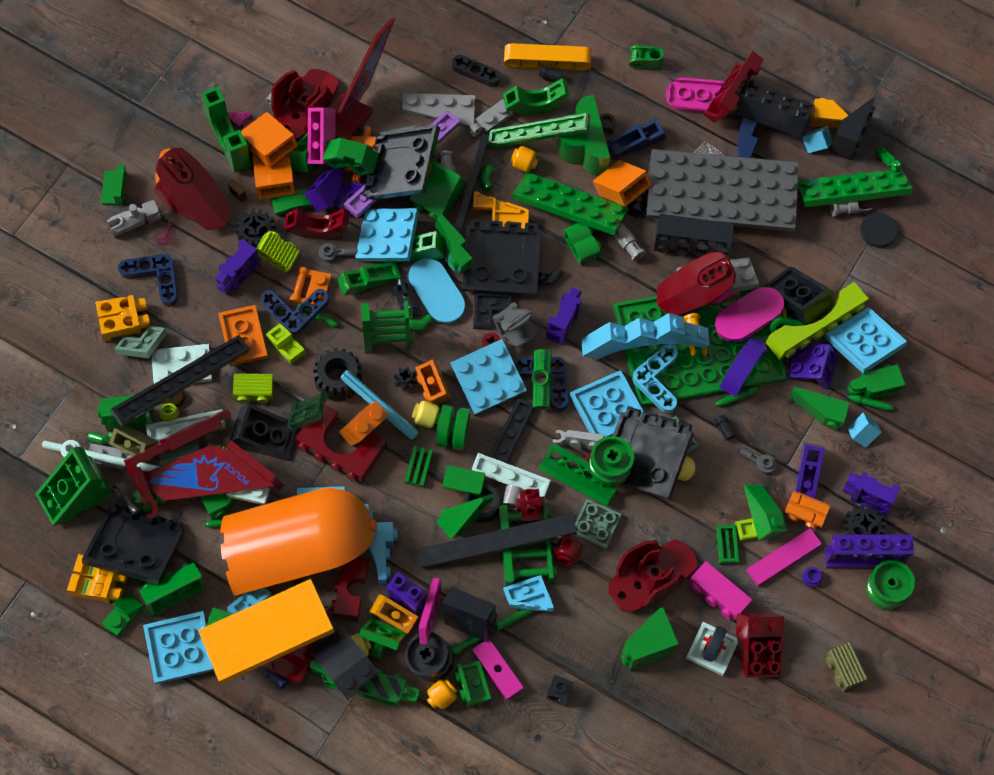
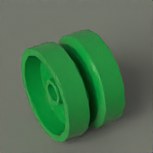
[436,405,471,451]
[589,436,634,486]
[866,560,915,610]

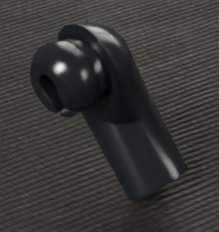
[538,267,563,285]

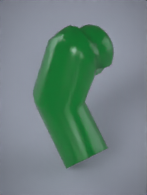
[479,164,495,191]
[409,314,433,332]
[88,432,113,445]

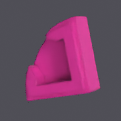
[228,111,252,129]

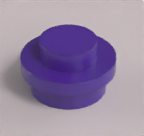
[802,567,822,587]

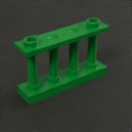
[361,300,414,353]
[499,503,557,587]

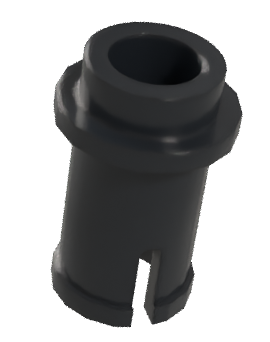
[539,65,562,81]
[714,415,736,441]

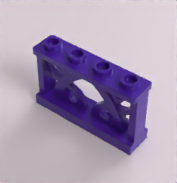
[825,534,914,569]

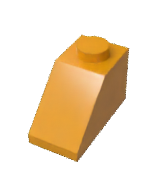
[811,98,848,129]
[369,594,418,634]

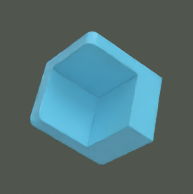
[802,126,833,153]
[848,413,882,447]

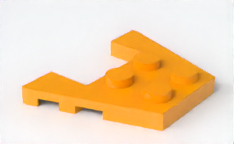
[473,191,529,229]

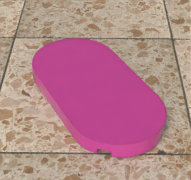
[666,77,738,113]
[715,287,784,342]

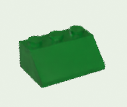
[139,563,206,616]

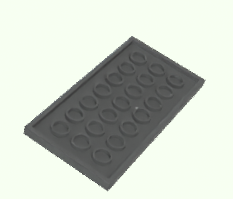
[646,149,798,232]

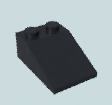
[764,266,833,325]
[229,403,300,461]
[310,626,380,700]

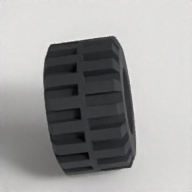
[313,348,362,401]

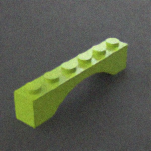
[766,282,869,360]

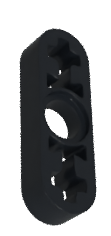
[452,55,500,87]

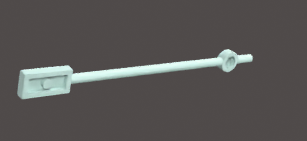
[42,440,271,505]

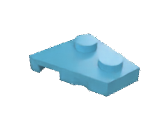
[503,575,554,612]

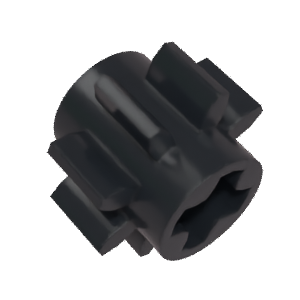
[394,366,417,392]

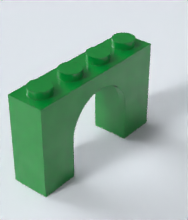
[201,86,251,173]

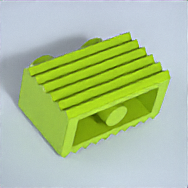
[256,231,300,273]
[233,374,274,404]

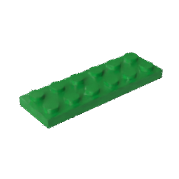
[797,169,913,207]
[512,172,629,235]

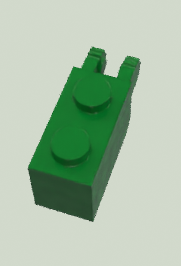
[847,364,905,399]

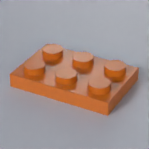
[218,305,268,367]

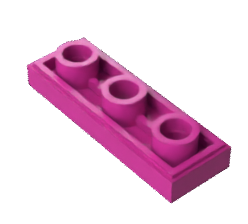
[472,639,524,700]

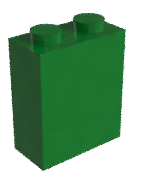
[97,395,153,431]

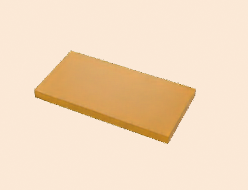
[198,579,334,684]

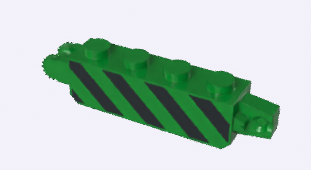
[309,659,420,707]

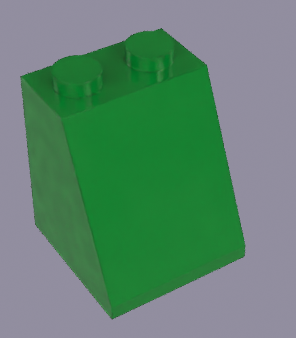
[410,160,467,220]
[621,607,678,671]

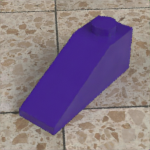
[304,166,344,212]
[795,442,825,499]

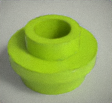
[159,403,179,421]

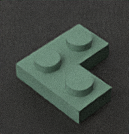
[115,326,167,358]

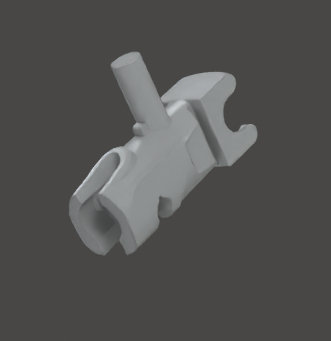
[107,200,161,237]

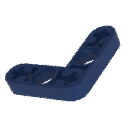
[118,254,178,307]
[260,289,331,334]
[513,357,568,411]

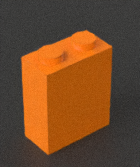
[241,112,298,168]
[252,153,295,200]
[593,160,652,207]
[339,401,389,446]

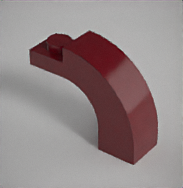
[284,208,350,239]

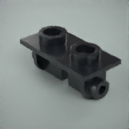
[392,279,422,317]

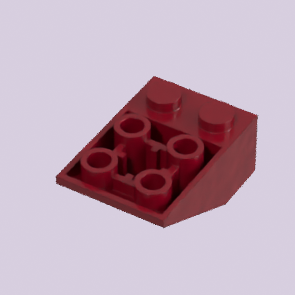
[736,612,784,678]

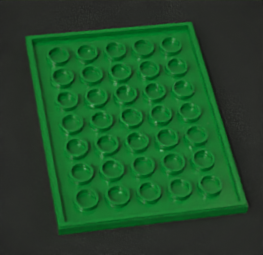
[613,278,787,408]

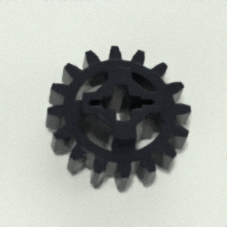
[235,209,276,247]
[842,505,886,535]

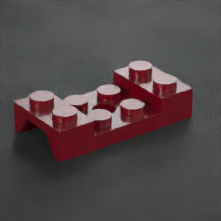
[703,51,764,124]
[262,607,331,684]

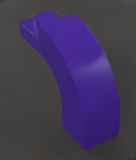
[719,338,769,397]

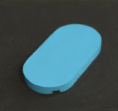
[409,259,465,324]

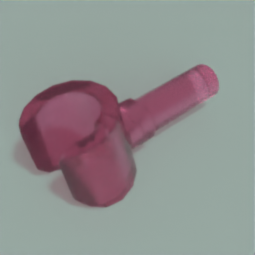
[156,221,173,244]

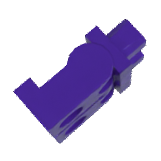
[215,239,260,295]
[546,287,582,346]
[843,472,900,517]
[386,572,427,619]

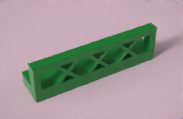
[538,443,619,506]

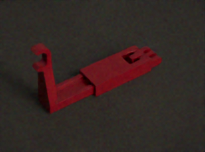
[123,410,231,518]

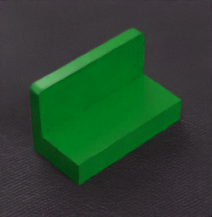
[101,164,127,205]
[442,465,485,495]

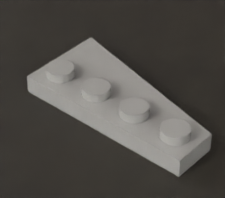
[402,93,475,129]

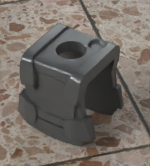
[492,302,538,348]

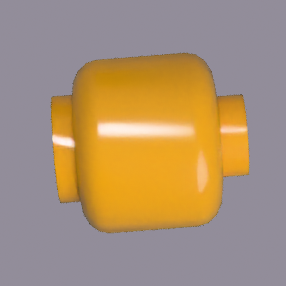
[510,146,539,173]
[427,679,458,710]

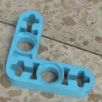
[632,344,678,414]

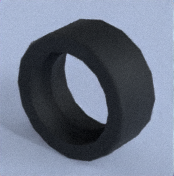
[463,483,500,523]

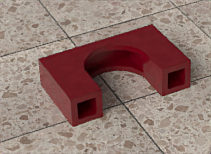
[295,402,387,484]

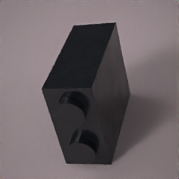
[443,587,498,642]

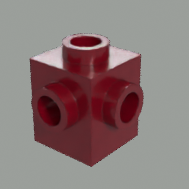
[516,489,545,521]

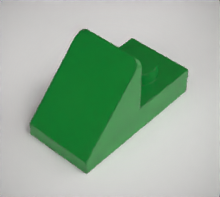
[102,594,144,637]

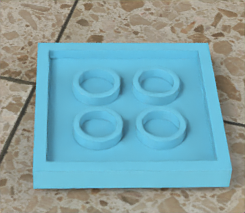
[355,208,419,262]
[825,307,907,374]
[450,339,527,415]
[569,370,643,437]
[143,611,214,685]

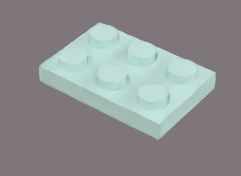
[152,344,212,384]

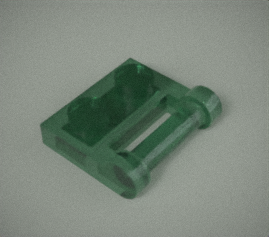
[287,390,329,431]

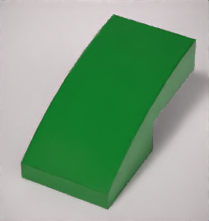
[271,188,313,216]

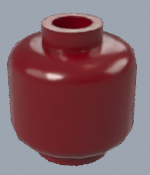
[554,535,582,566]

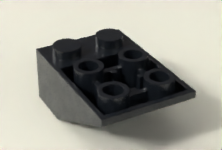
[830,98,876,160]

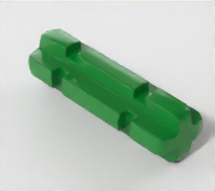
[876,147,902,172]

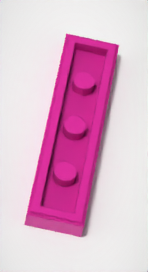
[746,528,822,587]
[419,578,442,644]

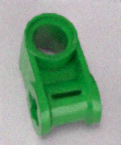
[629,45,664,70]

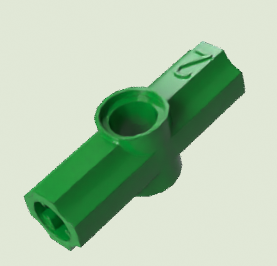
[532,349,553,409]

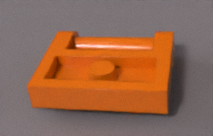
[290,267,332,308]

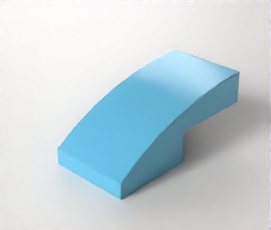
[227,587,272,614]

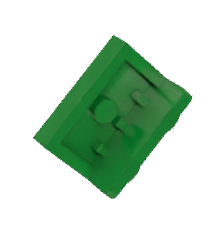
[454,661,491,707]

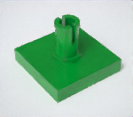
[359,618,407,659]

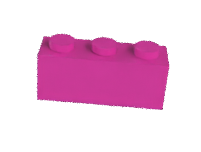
[308,108,336,164]
[688,561,752,622]

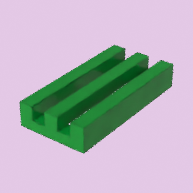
[404,446,433,488]
[716,525,740,565]

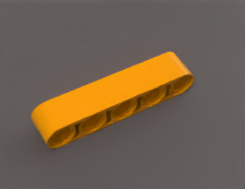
[504,44,592,71]

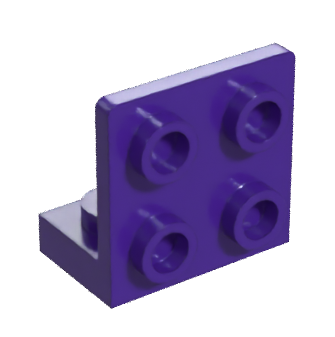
[787,344,838,389]

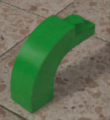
[503,78,570,114]

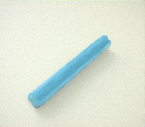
[340,370,418,440]

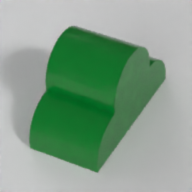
[556,95,610,176]
[35,447,111,526]

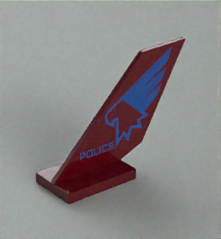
[329,17,395,140]
[144,441,284,502]

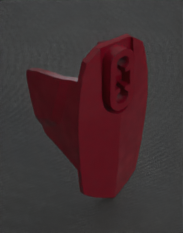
[271,69,339,140]
[154,147,232,231]
[657,250,740,315]
[608,539,697,613]

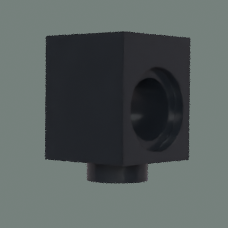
[546,675,574,707]

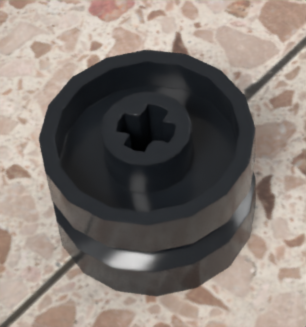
[404,632,455,681]

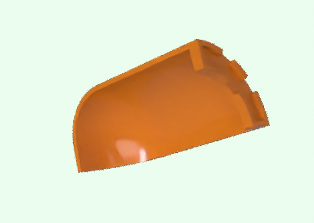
[220,488,378,596]

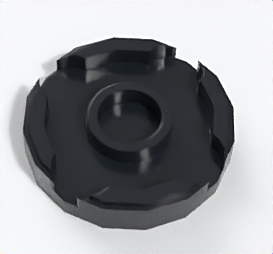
[860,212,897,248]

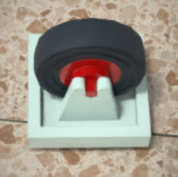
[686,622,738,676]

